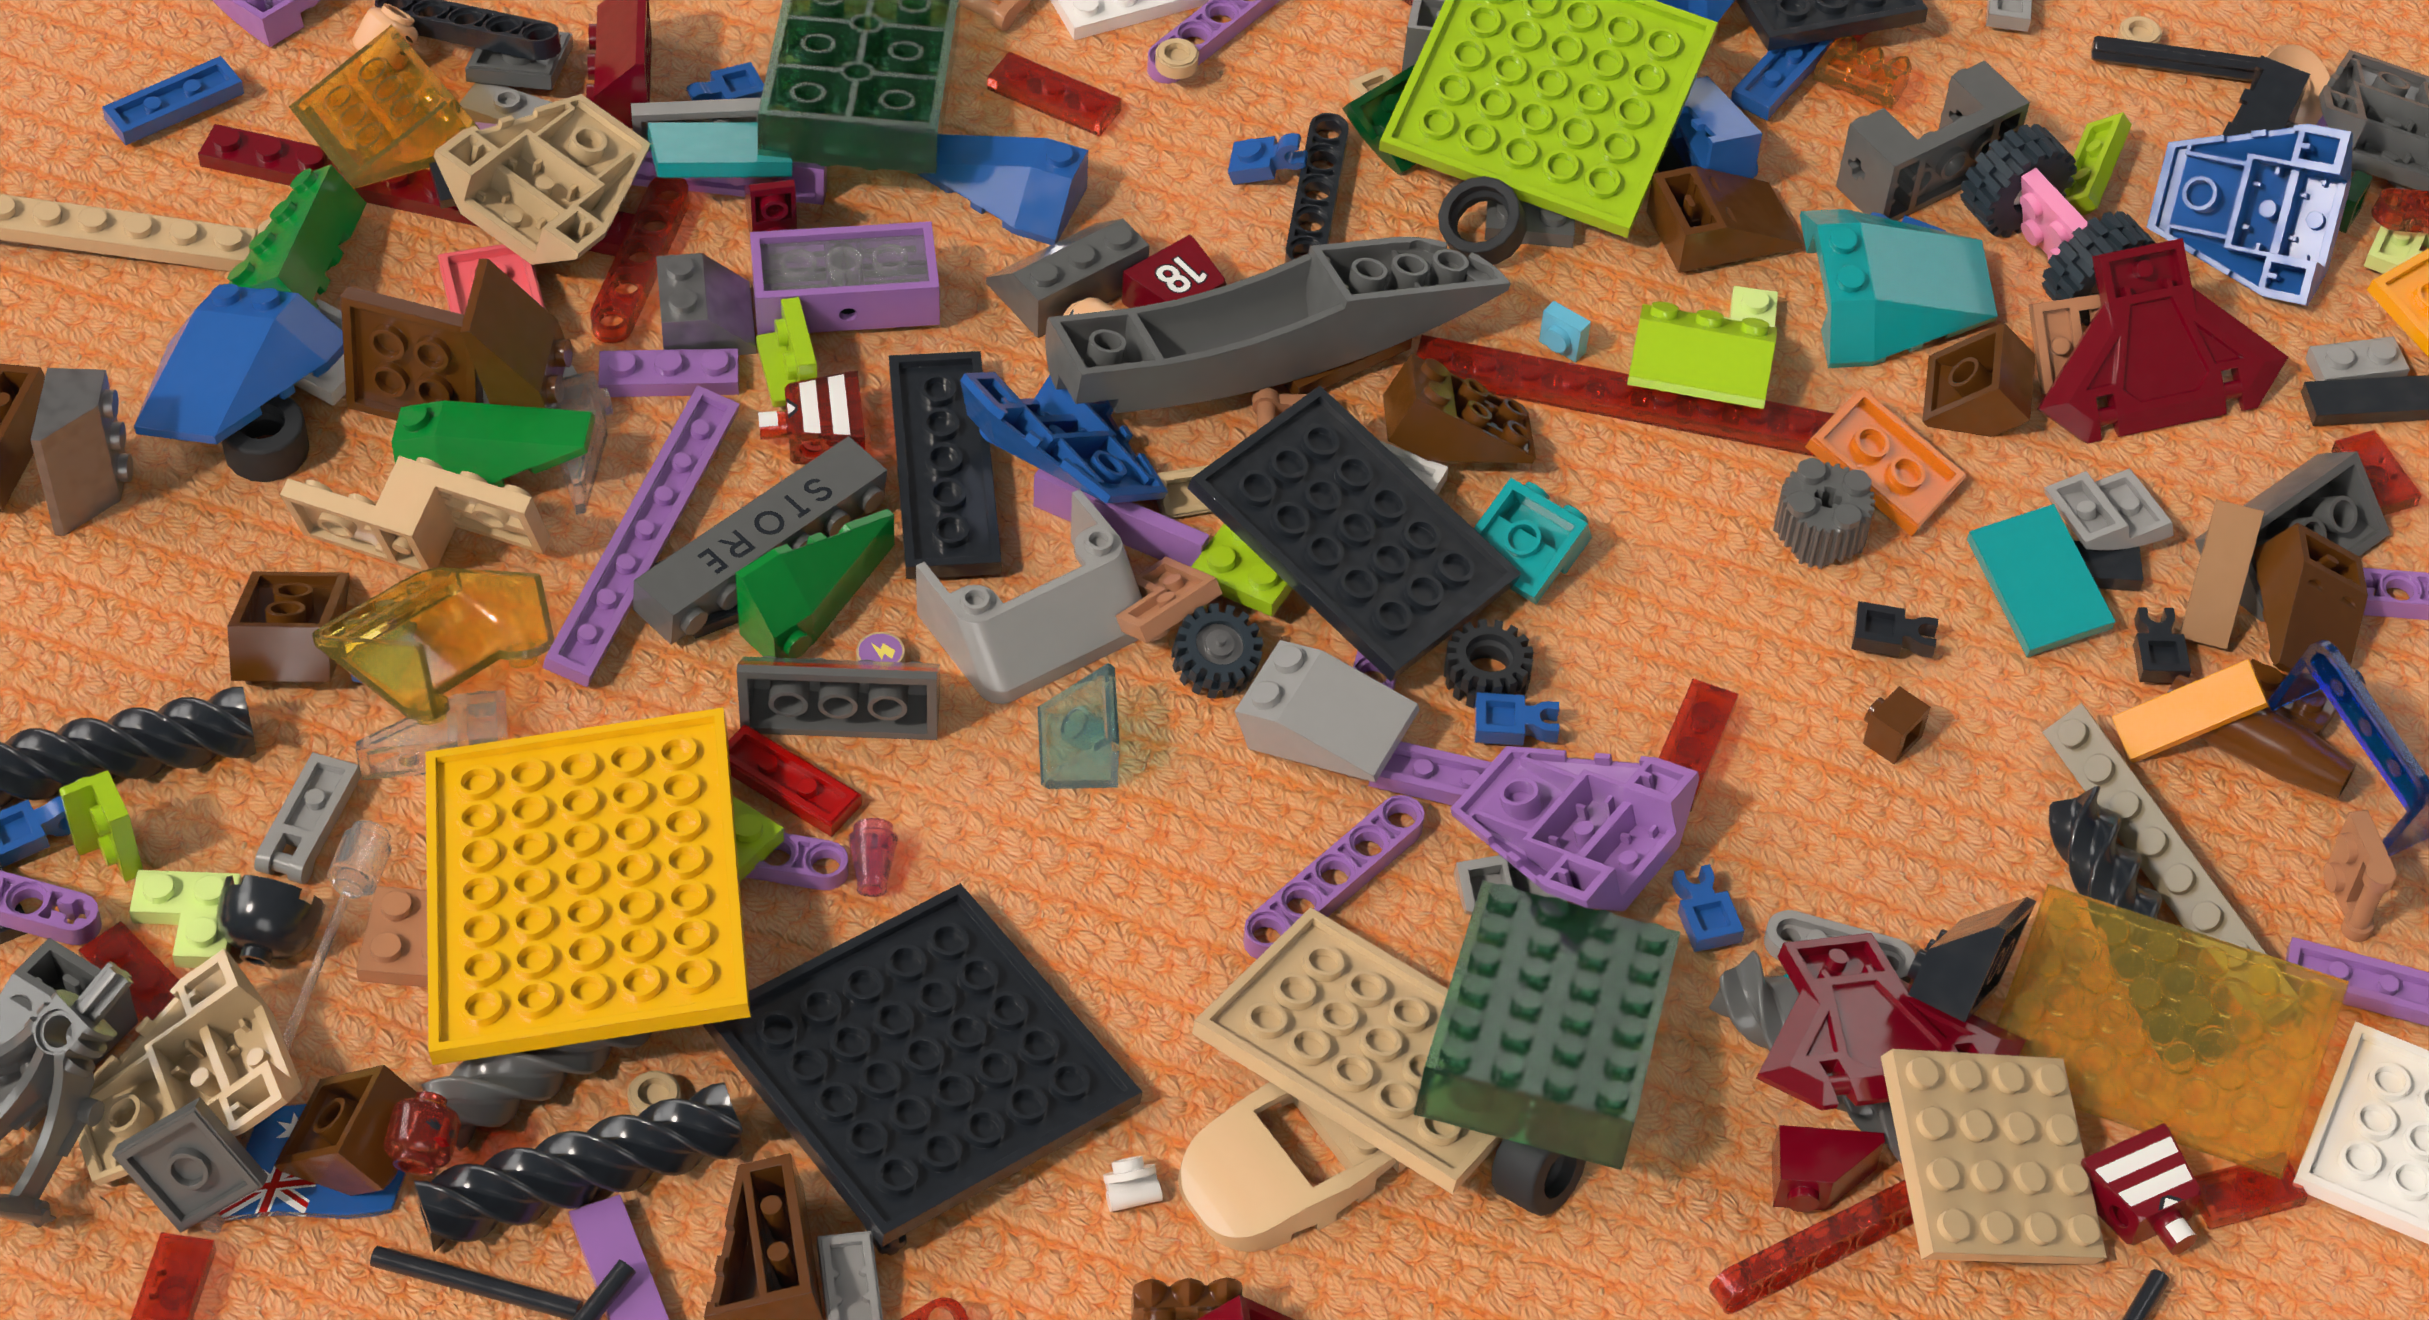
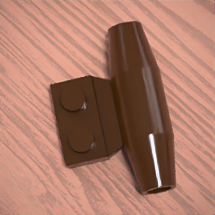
[2167,658,2356,798]

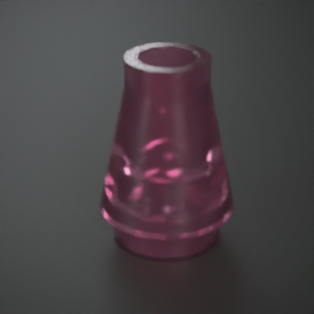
[848,818,898,897]

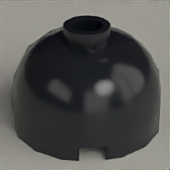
[216,875,326,966]

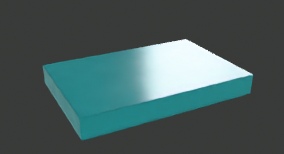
[648,122,793,178]
[1966,504,2116,657]

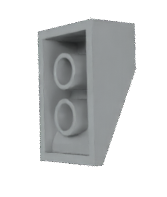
[1235,640,1420,782]

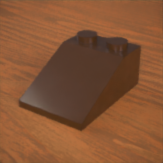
[460,259,573,409]
[227,571,350,687]

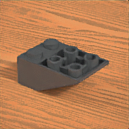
[0,938,138,1132]

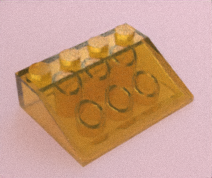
[289,24,480,189]

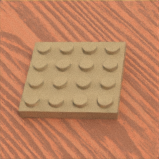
[1881,1049,2107,1265]

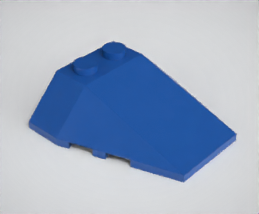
[2146,123,2353,306]
[134,284,344,444]
[960,372,1168,504]

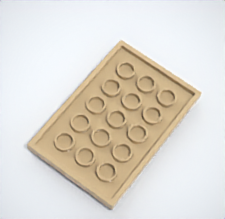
[1192,907,1567,1195]

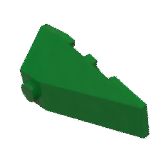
[735,509,895,658]

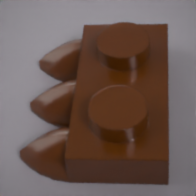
[1131,1277,1243,1320]

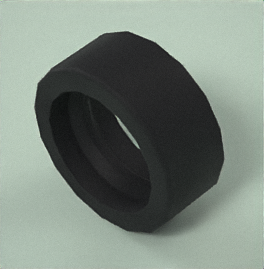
[1438,176,1527,265]

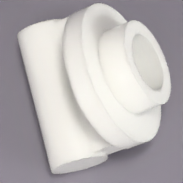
[1103,1156,1163,1212]

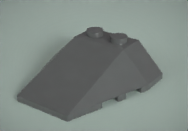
[2319,50,2429,193]

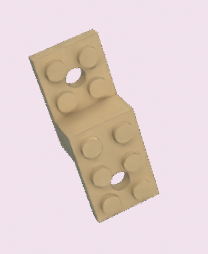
[280,456,551,576]

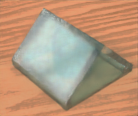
[1037,663,1119,789]

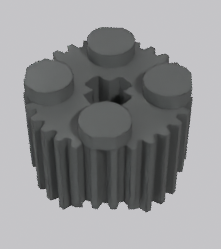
[1773,458,1875,569]

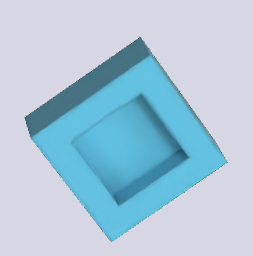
[1539,301,1591,363]

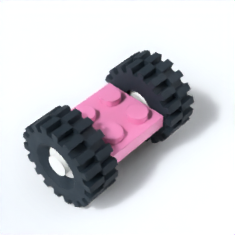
[1960,124,2156,326]

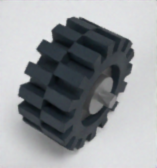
[1171,603,1263,699]

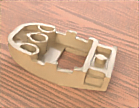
[1178,1082,1406,1252]

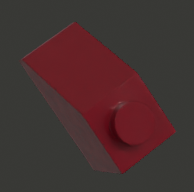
[1772,1125,1885,1212]

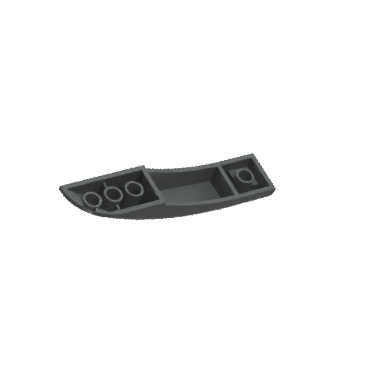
[1045,237,1511,413]

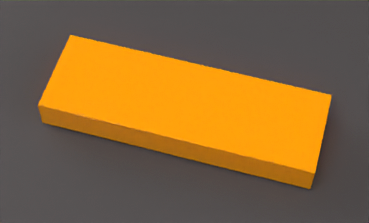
[2112,659,2269,763]

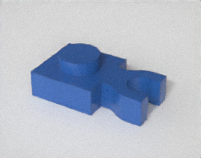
[1475,692,1559,746]
[1672,864,1744,952]

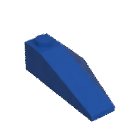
[907,134,1088,245]

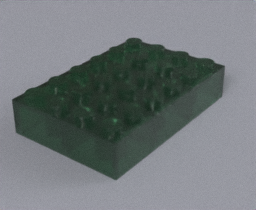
[758,0,961,174]
[1414,880,1681,1170]

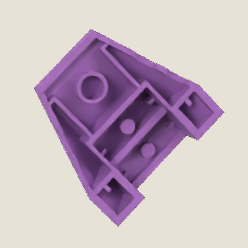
[1450,746,1699,911]

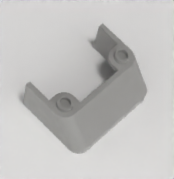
[916,489,1142,704]

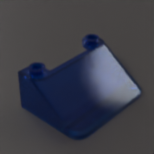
[2268,640,2429,857]

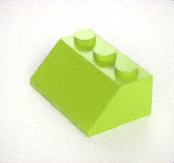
[1627,302,1777,409]

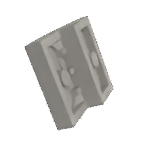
[2044,468,2174,550]

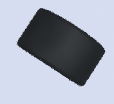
[222,394,309,482]
[1492,1110,1588,1216]

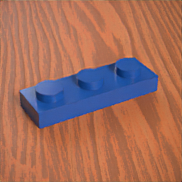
[1731,39,1834,120]
[102,56,244,146]

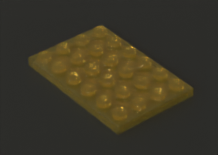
[1996,884,2349,1179]

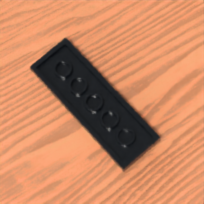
[889,351,1001,579]

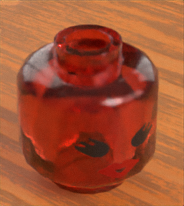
[383,1091,461,1176]

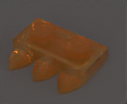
[1813,36,1912,109]

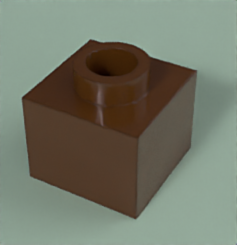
[1863,686,1931,764]

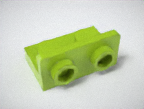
[756,297,818,407]
[59,770,143,882]

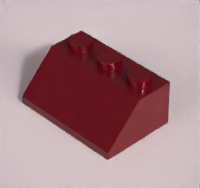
[586,0,652,128]

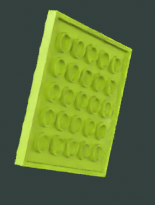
[1379,0,1718,238]

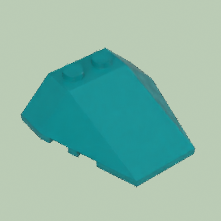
[1800,209,1998,368]

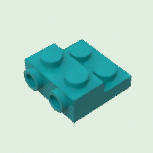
[1473,478,1592,605]

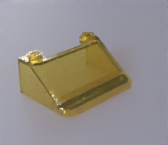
[312,567,555,725]

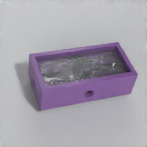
[750,221,940,335]

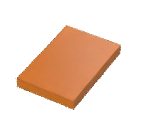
[1805,387,1968,537]

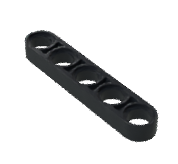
[375,0,561,61]
[1285,113,1349,263]

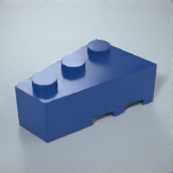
[1670,76,1762,179]

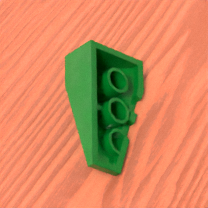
[392,400,595,487]

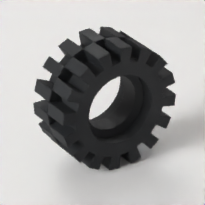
[1444,619,1534,708]

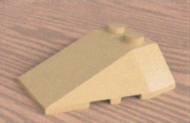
[434,94,651,265]
[77,949,303,1186]

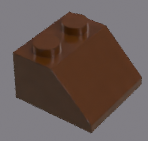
[1922,322,2035,437]
[274,1065,429,1196]

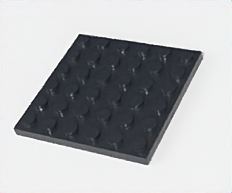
[703,883,1142,1247]

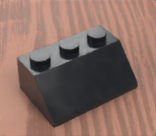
[1907,897,2037,1022]

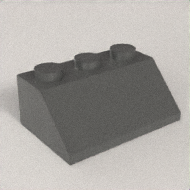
[986,218,1150,338]

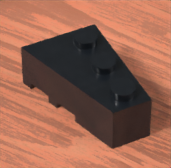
[2222,55,2310,136]

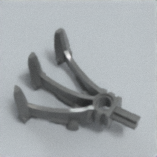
[0,961,133,1228]

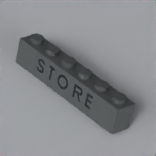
[633,436,887,645]

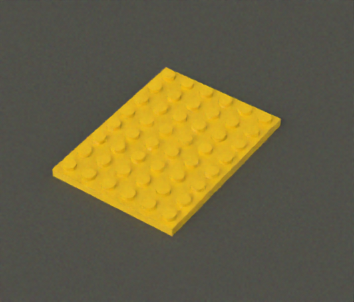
[425,707,751,1065]

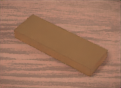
[2180,499,2264,649]

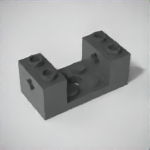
[1836,61,2030,221]

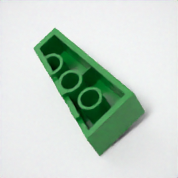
[227,164,367,309]

